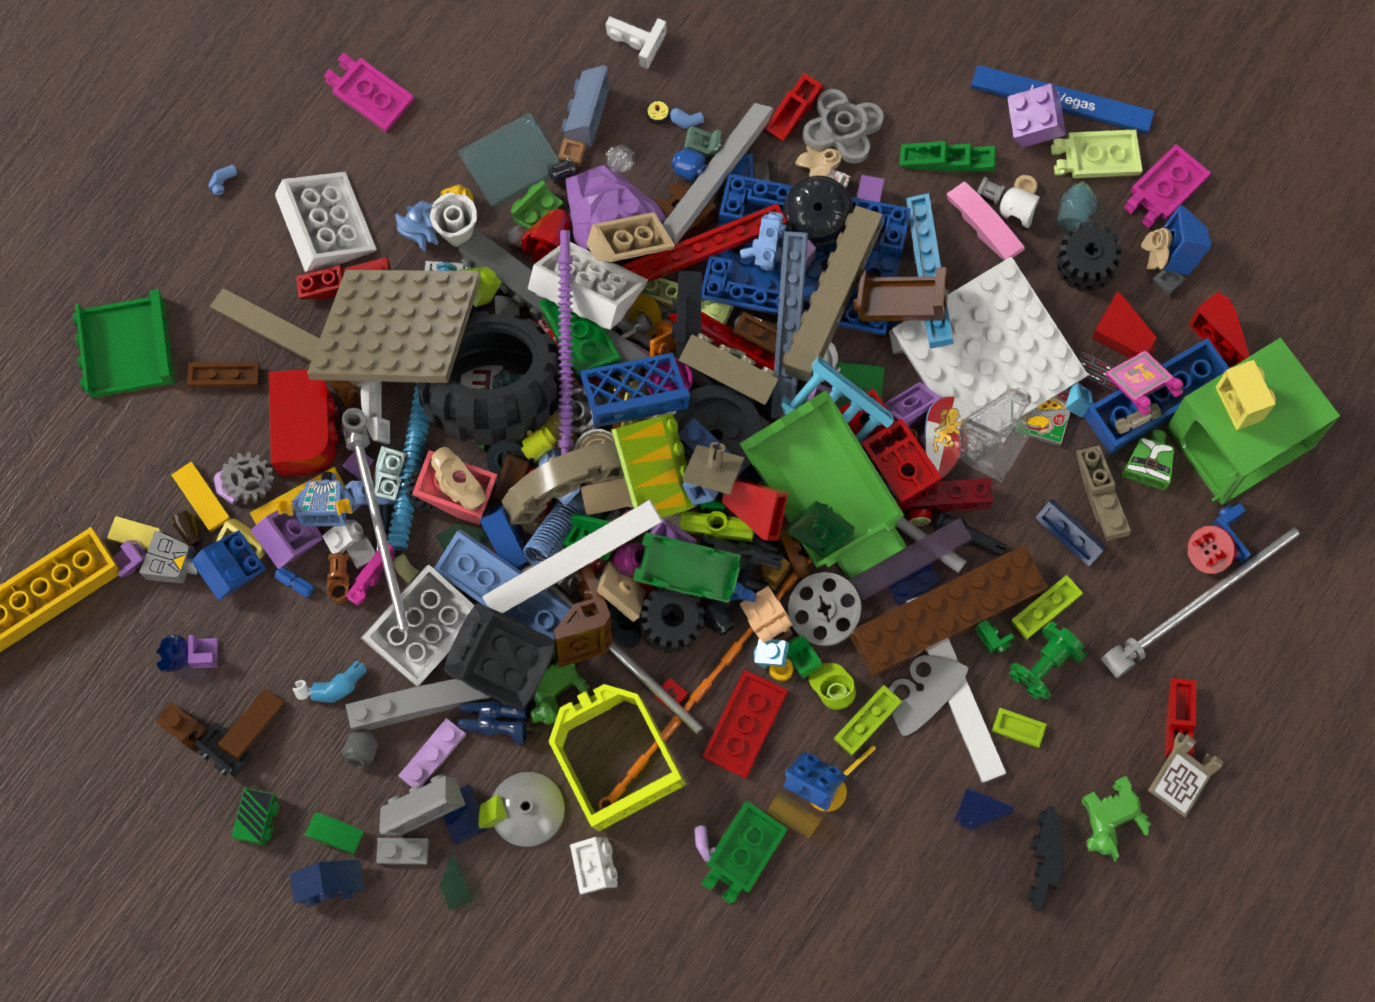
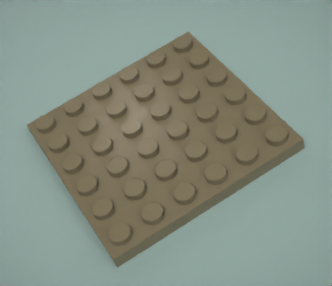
[307,270,481,383]

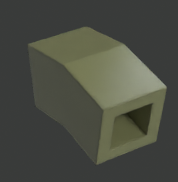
[392,553,420,584]

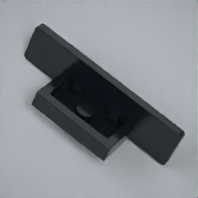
[671,271,702,367]

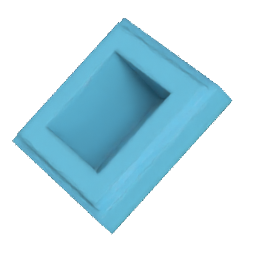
[1066,382,1094,418]

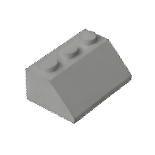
[379,774,466,836]

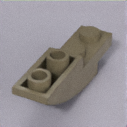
[1076,445,1131,541]

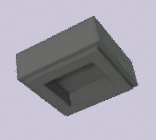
[1152,270,1186,297]

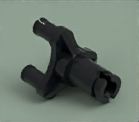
[699,534,783,593]

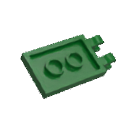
[701,801,788,904]

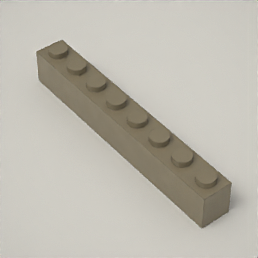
[782,206,883,382]

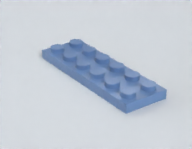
[434,529,572,640]

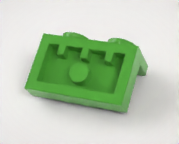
[511,180,564,230]

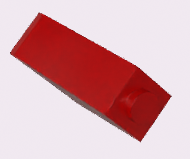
[1092,292,1157,359]
[722,478,789,540]

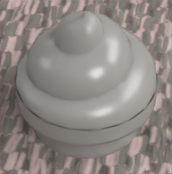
[506,224,528,248]

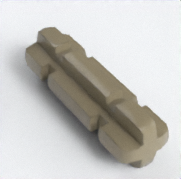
[1115,404,1161,434]

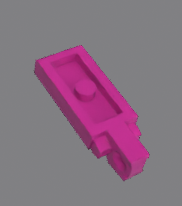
[346,544,396,606]

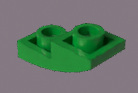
[304,812,364,855]

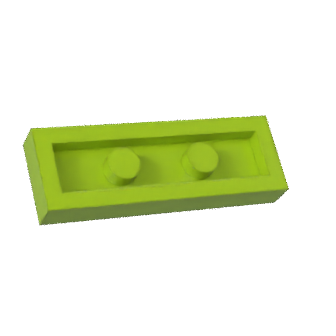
[1011,575,1083,640]
[833,685,902,756]

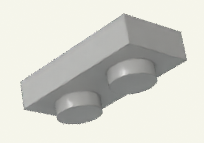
[376,838,429,865]

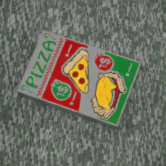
[1014,382,1079,446]

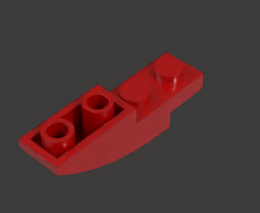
[296,257,391,299]

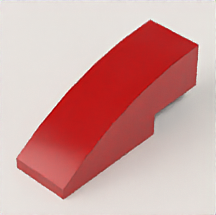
[764,73,825,141]
[1165,678,1196,758]

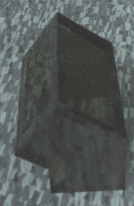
[754,160,778,183]

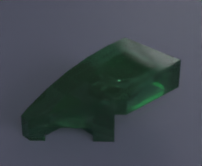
[436,524,487,552]
[439,854,473,910]

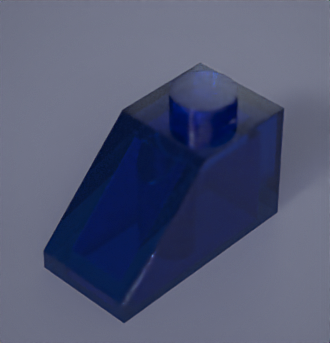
[954,788,1014,830]

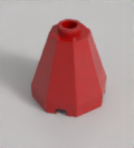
[522,209,571,263]

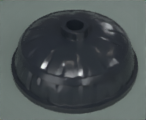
[783,175,853,246]

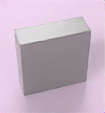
[346,537,376,571]

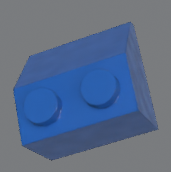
[1163,205,1212,275]

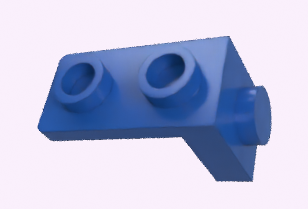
[1212,503,1251,563]

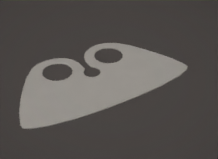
[889,655,968,736]

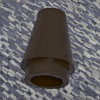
[172,510,201,547]

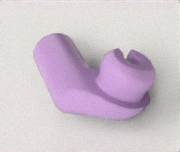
[214,470,237,504]
[694,826,716,862]

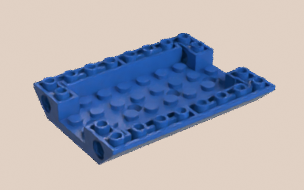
[702,174,911,335]

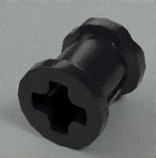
[547,157,576,184]

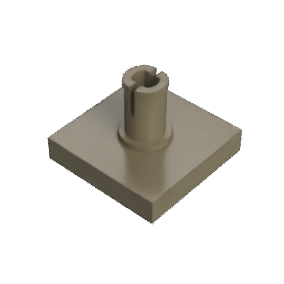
[683,442,744,495]

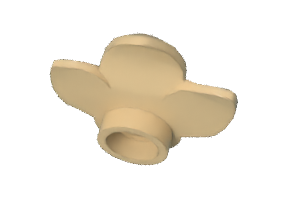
[796,146,841,177]
[1141,228,1172,270]

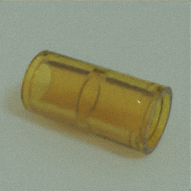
[767,791,822,839]

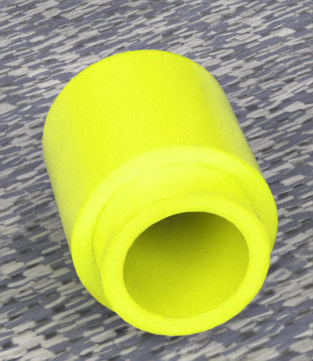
[521,426,558,461]

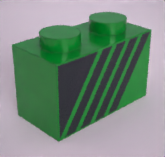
[232,788,280,846]

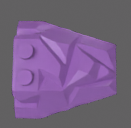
[565,163,667,252]

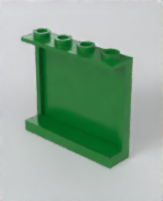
[73,289,175,398]

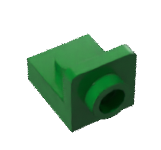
[975,619,1015,654]

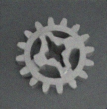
[220,452,274,504]

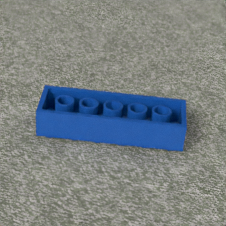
[1084,338,1230,455]

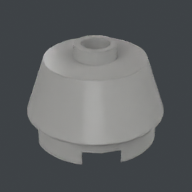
[558,386,605,434]

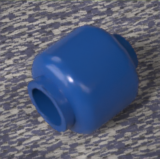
[672,148,707,182]

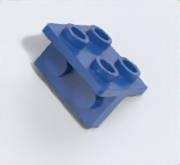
[783,752,847,811]

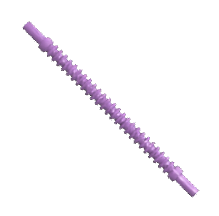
[558,230,574,455]

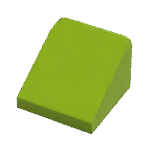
[479,794,508,829]

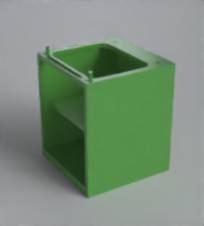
[1166,338,1340,505]

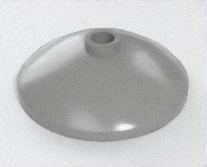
[492,772,565,847]

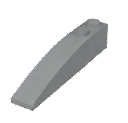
[346,679,492,732]

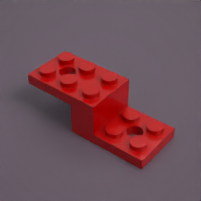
[839,388,942,505]

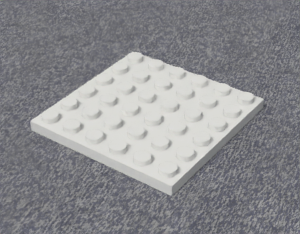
[891,256,1088,450]

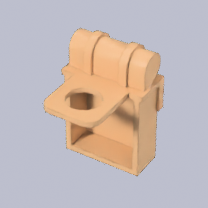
[740,586,792,644]

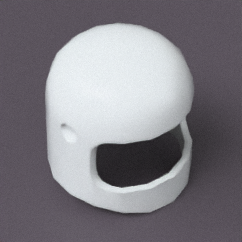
[1000,187,1040,229]

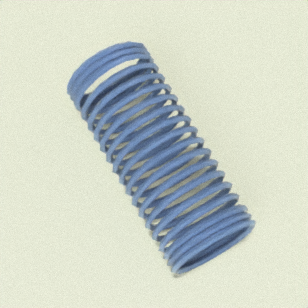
[523,499,585,566]

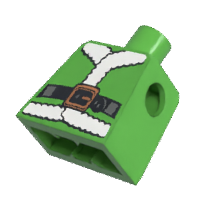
[1121,430,1174,491]

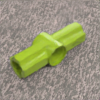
[680,511,754,542]

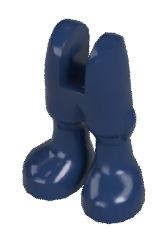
[457,701,531,746]

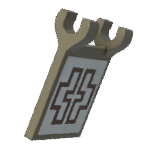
[1148,733,1223,817]

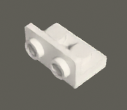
[570,837,618,894]

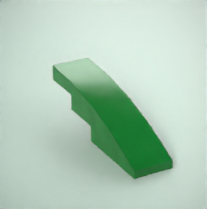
[900,141,997,172]

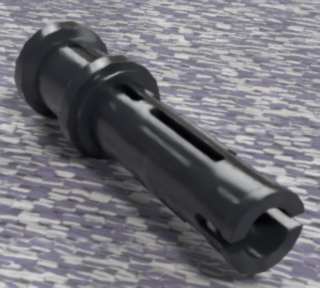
[934,510,1008,557]

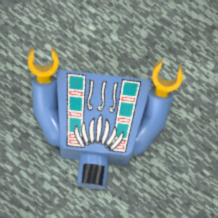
[278,472,355,526]

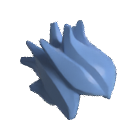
[395,200,438,251]

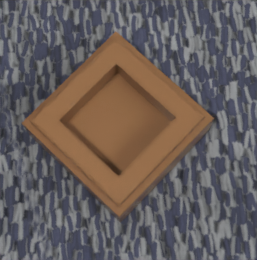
[558,138,586,166]

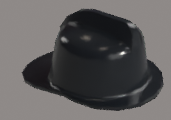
[606,601,641,649]

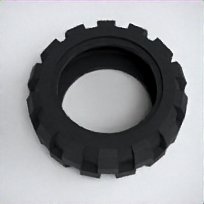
[417,311,561,445]

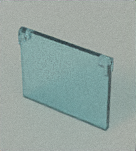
[458,113,560,207]

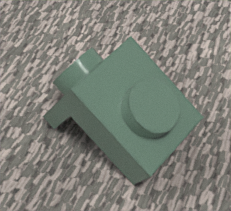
[684,126,722,158]

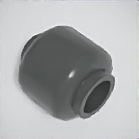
[342,730,378,769]

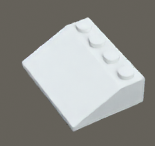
[275,172,376,273]
[528,242,648,329]
[361,565,474,687]

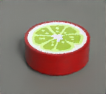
[908,509,932,526]

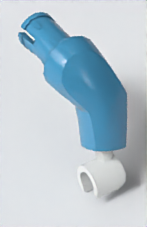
[293,661,367,703]

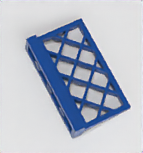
[580,353,690,427]

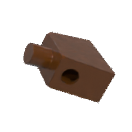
[155,702,208,753]

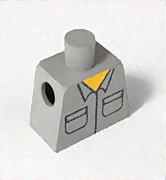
[139,530,200,583]

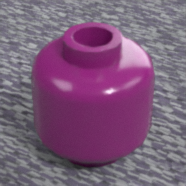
[614,542,646,576]

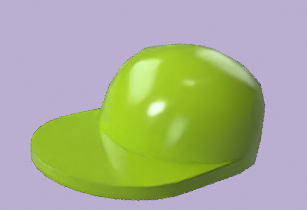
[809,663,856,710]

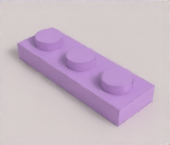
[398,718,466,788]

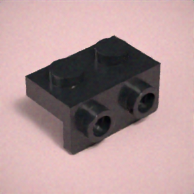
[193,722,254,778]

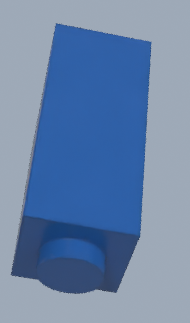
[480,503,528,570]

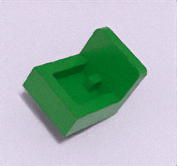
[787,634,823,679]

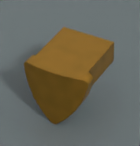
[761,558,791,591]

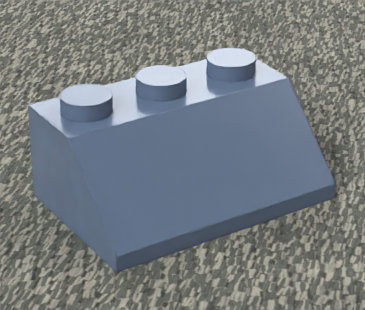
[562,66,610,148]

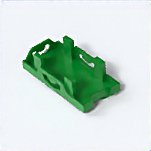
[633,532,741,603]

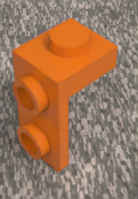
[650,320,676,357]

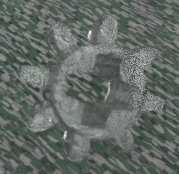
[606,144,635,173]

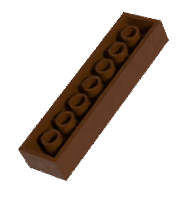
[849,545,1048,678]

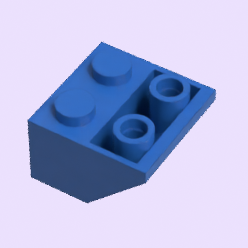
[191,530,266,601]

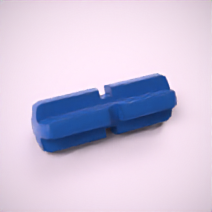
[275,567,314,597]

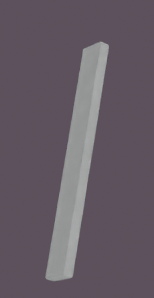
[663,103,775,245]

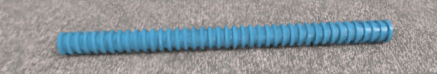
[387,262,458,550]

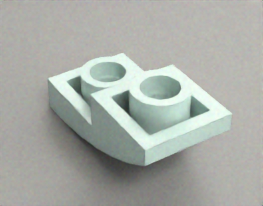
[373,446,406,501]

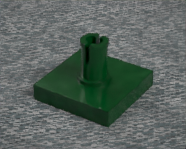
[786,500,855,558]

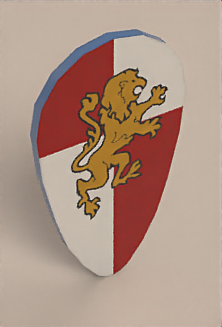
[924,397,971,481]

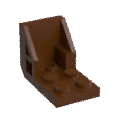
[553,564,612,668]

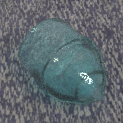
[1056,182,1097,231]

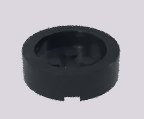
[673,385,763,478]

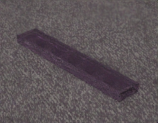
[832,518,972,608]

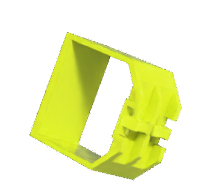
[549,684,687,832]

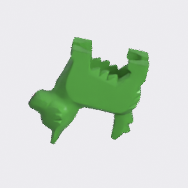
[530,648,590,725]
[1081,776,1151,862]

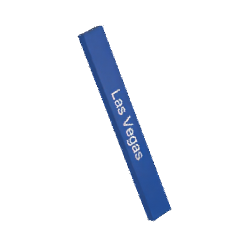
[971,65,1154,134]

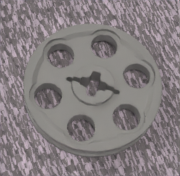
[788,572,862,646]

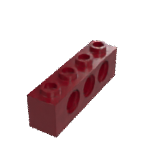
[892,478,993,515]

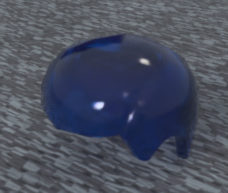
[156,634,188,672]

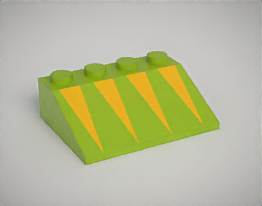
[612,413,699,518]

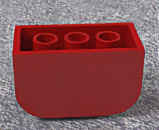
[269,369,340,477]

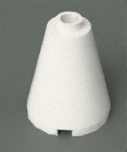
[430,193,477,248]

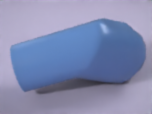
[670,108,704,129]
[209,165,237,195]

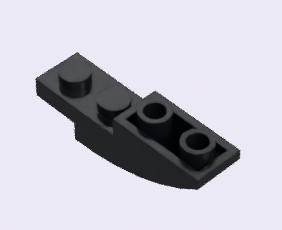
[1027,805,1063,911]

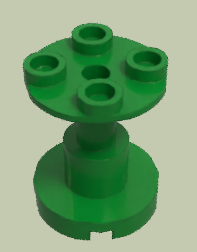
[1009,622,1088,700]

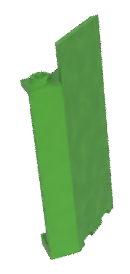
[740,390,907,581]

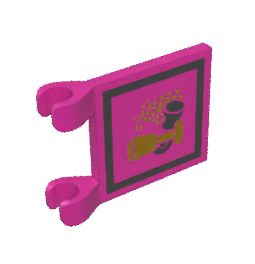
[1106,350,1183,415]

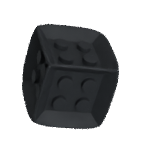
[444,603,555,709]

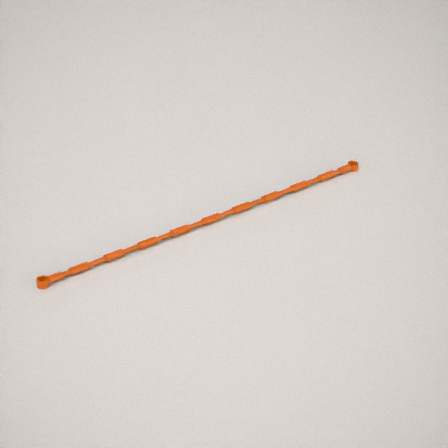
[599,429,918,810]

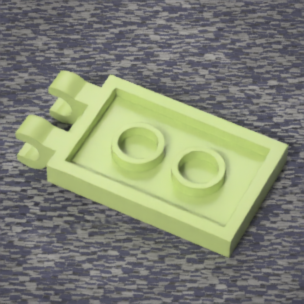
[1051,130,1142,178]

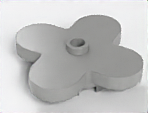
[803,89,883,164]

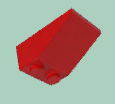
[1188,291,1250,368]

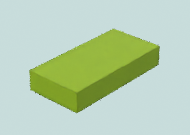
[991,708,1047,749]

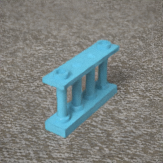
[781,356,894,445]

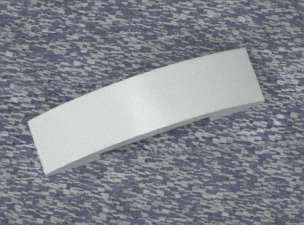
[361,381,390,444]

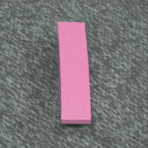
[947,182,1025,261]

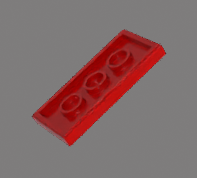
[702,669,789,780]

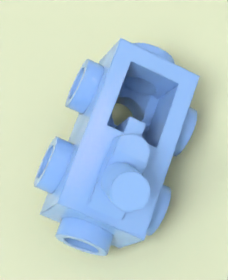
[740,212,786,271]

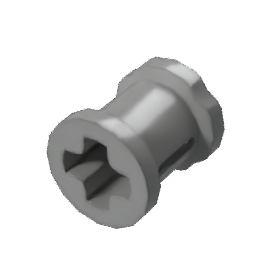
[977,177,1006,205]

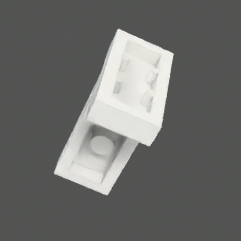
[606,16,667,69]

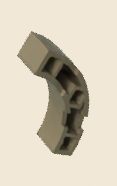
[502,440,624,525]

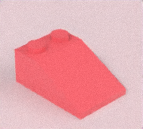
[412,450,497,526]

